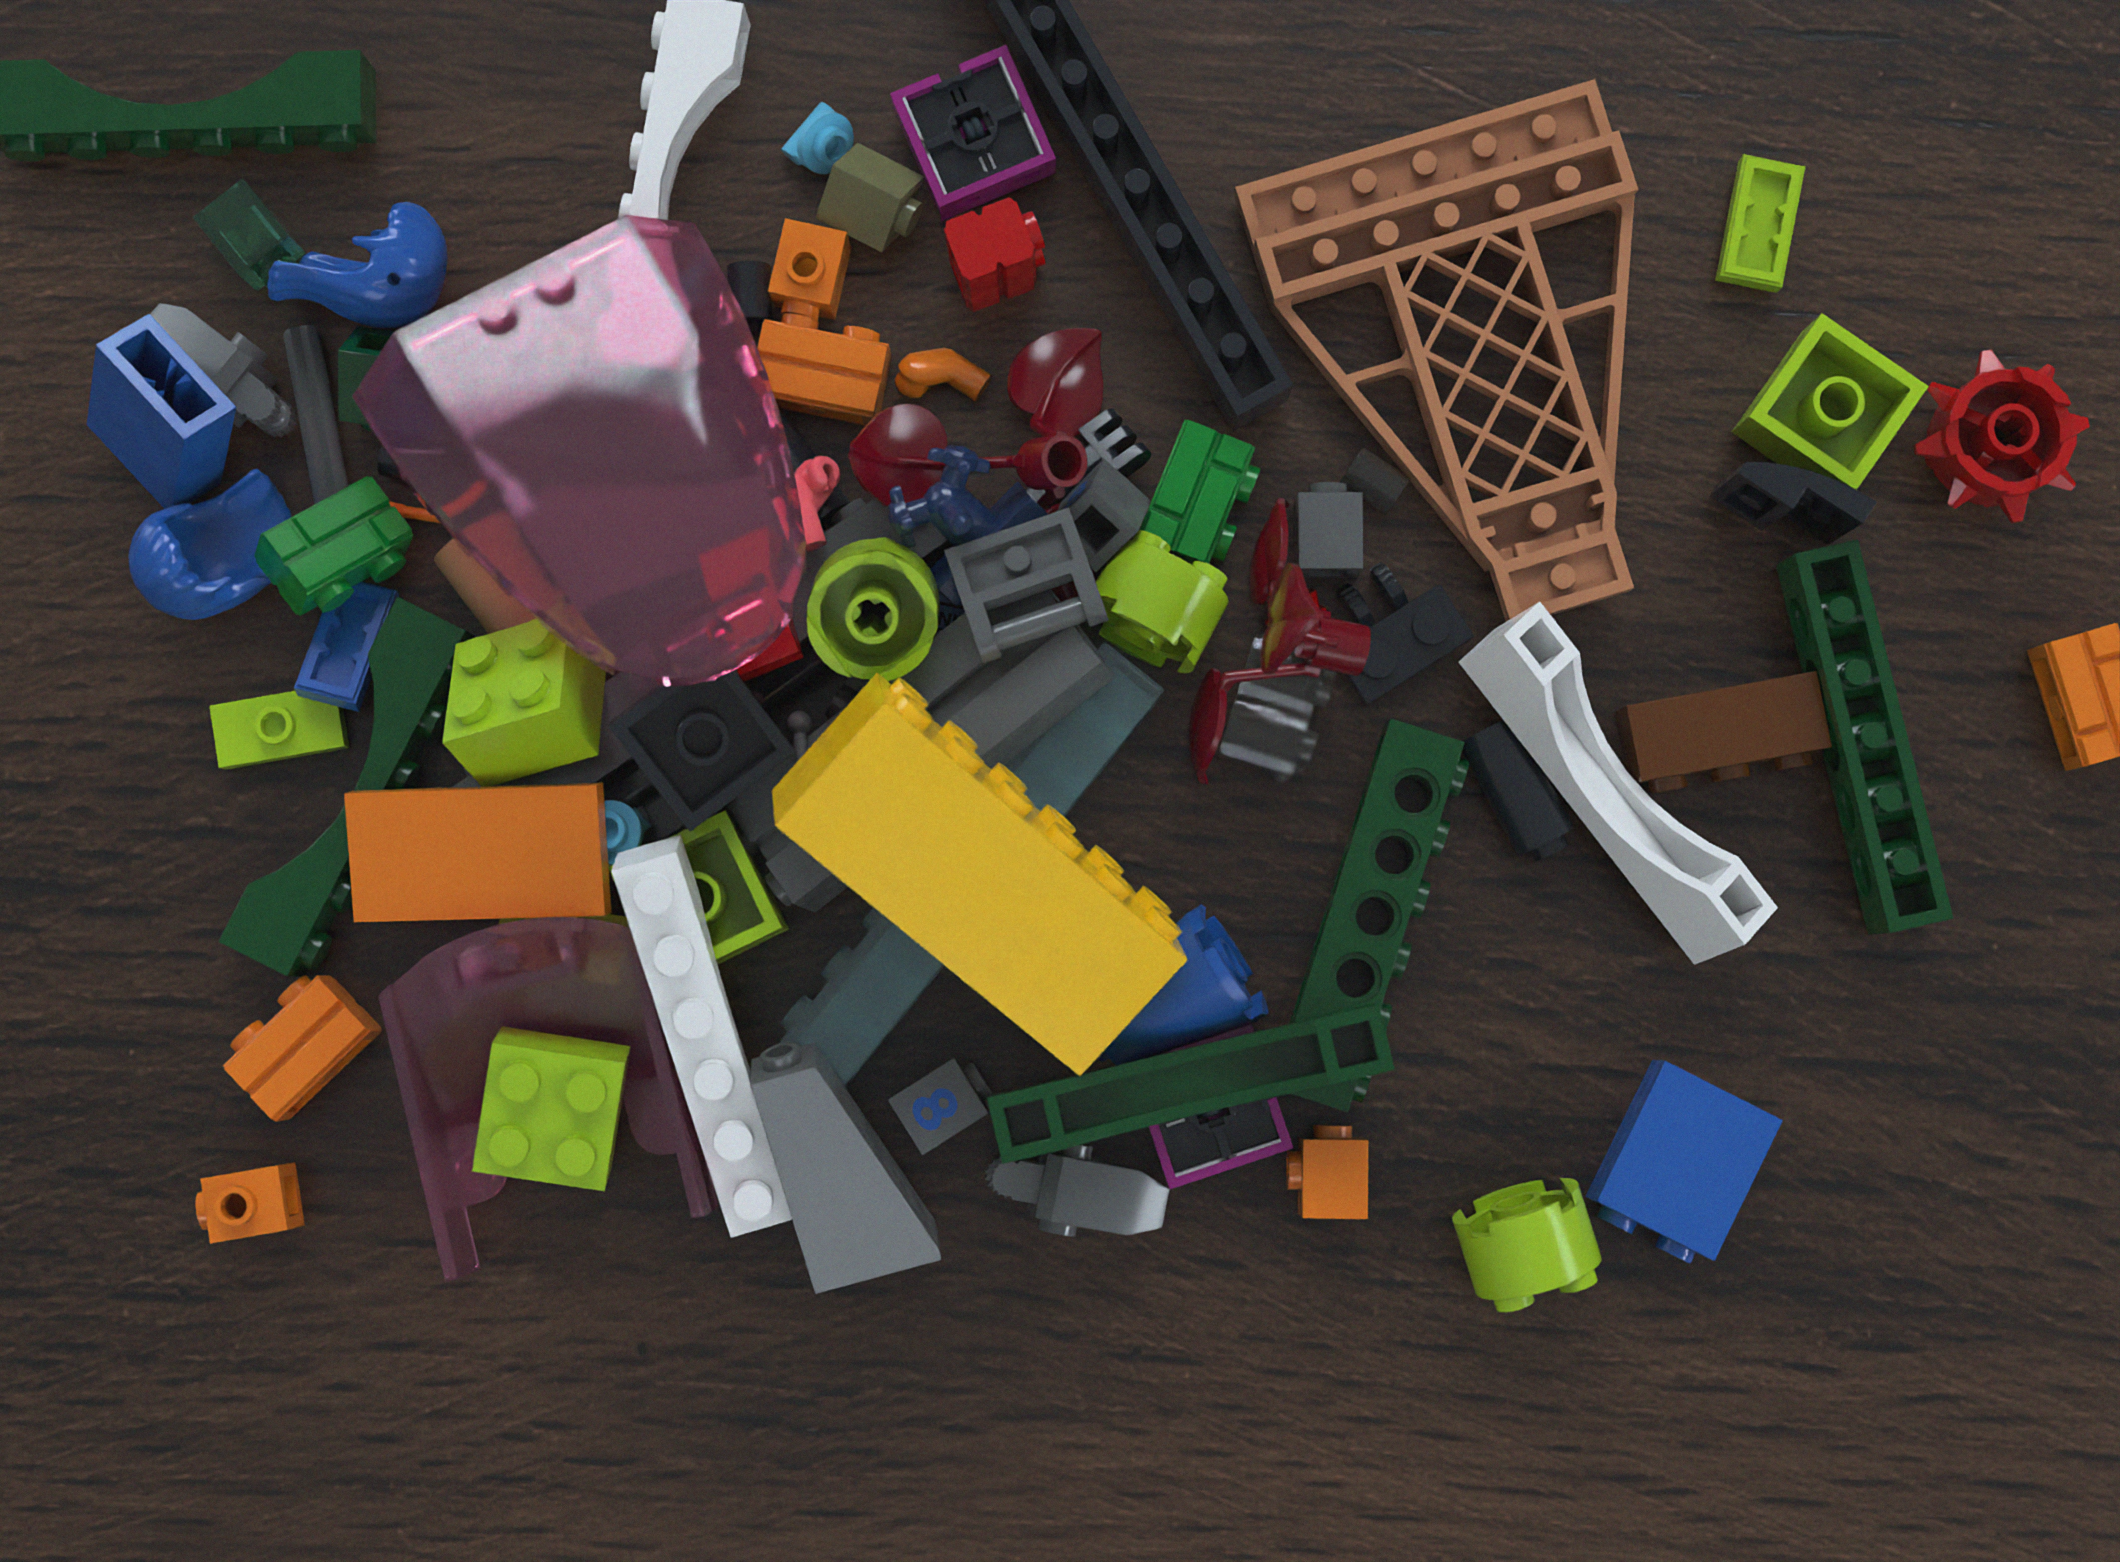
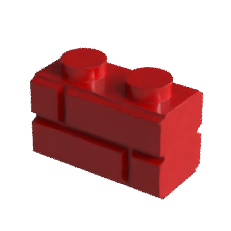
[944,197,1046,312]

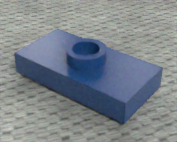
[294,581,400,712]

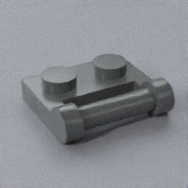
[945,508,1108,664]

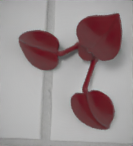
[849,328,1103,602]
[1188,497,1371,785]

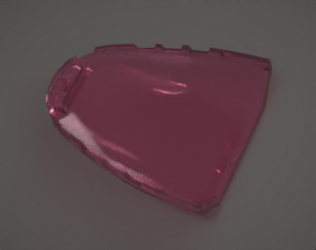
[352,215,807,687]

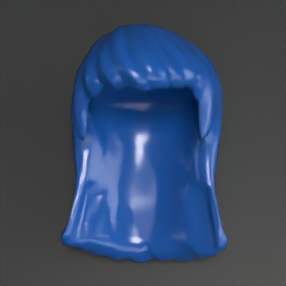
[267,202,448,328]
[128,469,292,620]

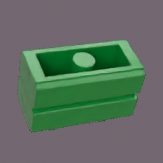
[1140,419,1261,565]
[254,476,413,616]

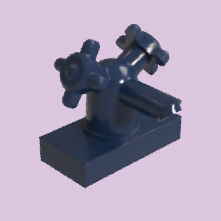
[888,445,1048,607]

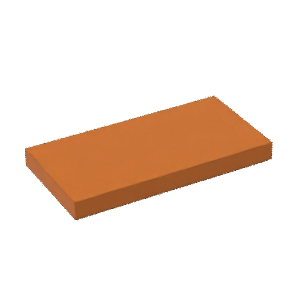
[344,783,612,922]

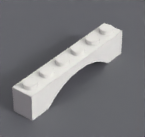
[596,0,750,377]
[1459,602,1778,965]
[611,834,792,1238]

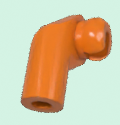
[895,347,992,402]

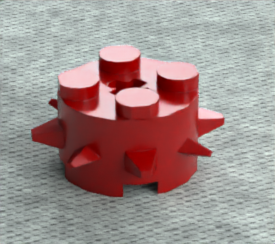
[1913,349,2090,523]

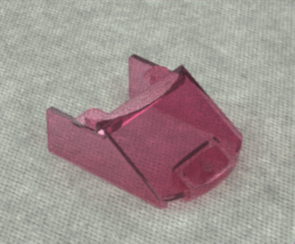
[378,917,718,1282]

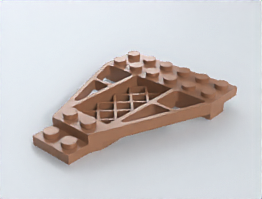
[1234,79,1639,622]

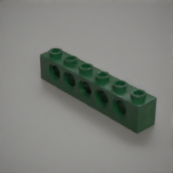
[1776,539,1954,935]
[1289,718,1469,1112]

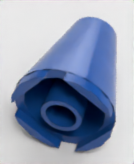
[1097,904,1269,1065]

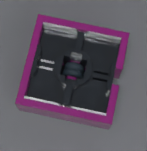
[890,45,1056,221]
[1149,1024,1293,1189]

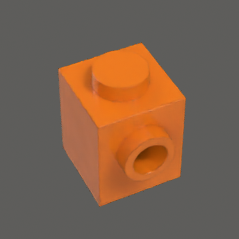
[768,218,852,321]
[1286,1124,1368,1219]
[196,1162,305,1243]

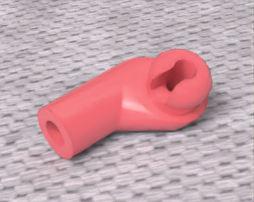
[780,456,841,553]

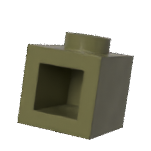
[815,143,924,252]

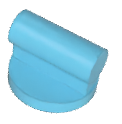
[781,102,854,174]
[604,800,651,866]

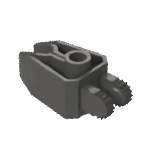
[150,303,298,438]
[983,1144,1170,1237]

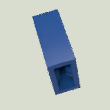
[87,314,236,509]
[1585,1060,1783,1264]

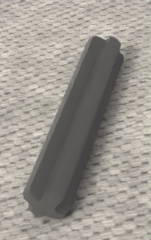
[283,325,348,504]

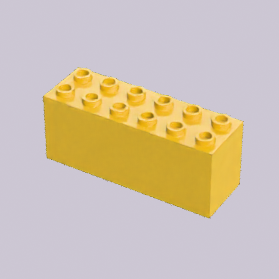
[772,672,1188,1076]

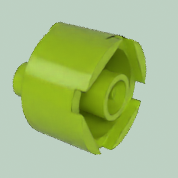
[1086,530,1229,673]
[806,537,940,681]
[1452,1178,1602,1312]

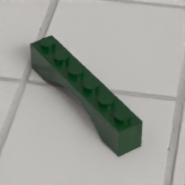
[0,50,376,162]
[218,597,475,977]
[987,1004,1395,1164]

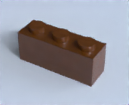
[1615,671,1832,794]

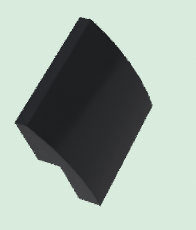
[1710,462,1877,545]

